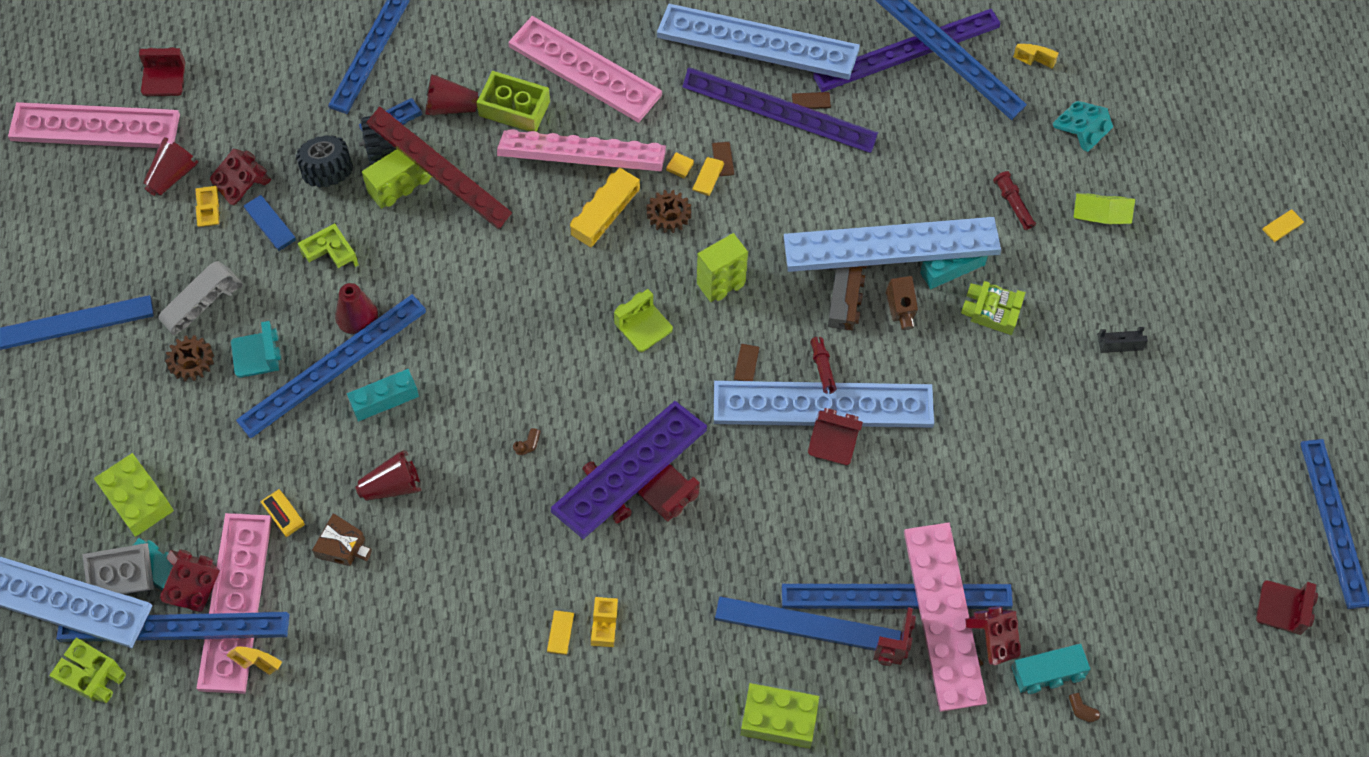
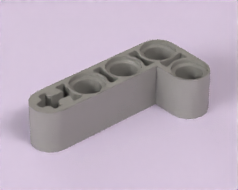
[159,261,243,335]

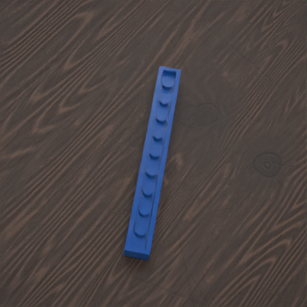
[875,0,1027,120]
[236,294,426,439]
[781,584,1013,609]
[56,612,290,642]

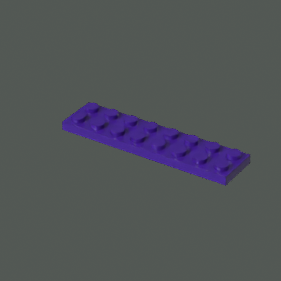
[551,401,707,539]

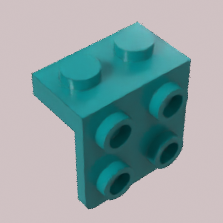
[1053,101,1113,152]
[231,321,281,378]

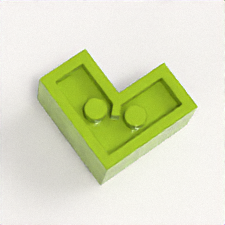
[1073,193,1135,224]
[298,223,359,268]

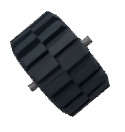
[359,116,397,165]
[296,135,353,188]

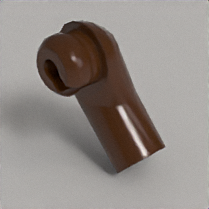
[513,428,541,456]
[1068,693,1100,723]

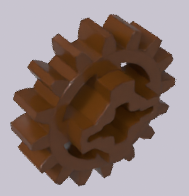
[647,190,691,233]
[165,335,214,382]

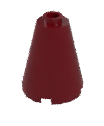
[425,74,480,115]
[143,137,199,196]
[335,283,378,334]
[356,450,421,501]

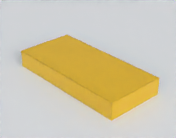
[692,157,724,196]
[1262,209,1304,242]
[547,610,574,655]

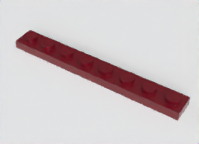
[366,106,512,229]

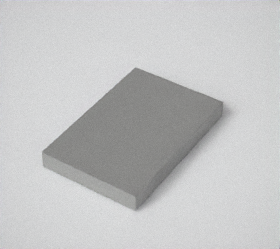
[82,543,154,594]

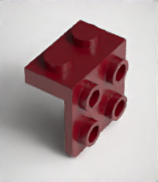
[139,47,186,96]
[210,148,272,205]
[808,408,863,465]
[638,464,700,522]
[160,549,220,612]
[1256,580,1318,635]
[965,606,1021,665]
[873,607,916,666]

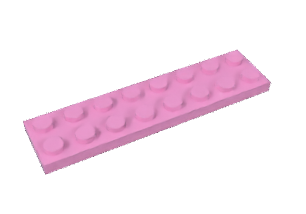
[508,16,662,123]
[8,102,180,148]
[497,129,666,171]
[197,513,272,694]
[904,522,987,712]

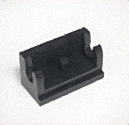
[1097,327,1148,353]

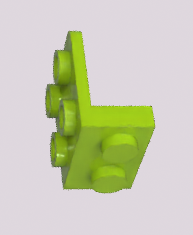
[614,289,673,352]

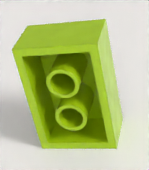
[477,71,550,132]
[362,149,432,209]
[697,233,748,302]
[94,453,174,537]
[740,683,820,749]

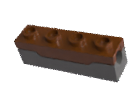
[828,266,867,331]

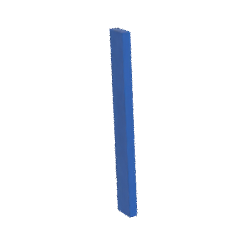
[328,0,410,114]
[0,295,154,350]
[1300,439,1369,609]
[715,596,901,651]

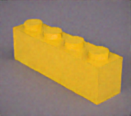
[570,167,640,248]

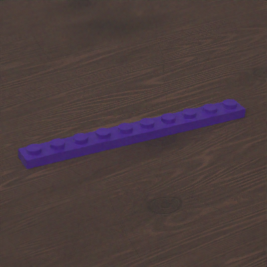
[813,8,1001,92]
[682,67,879,153]

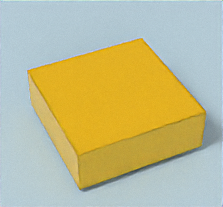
[666,152,694,179]

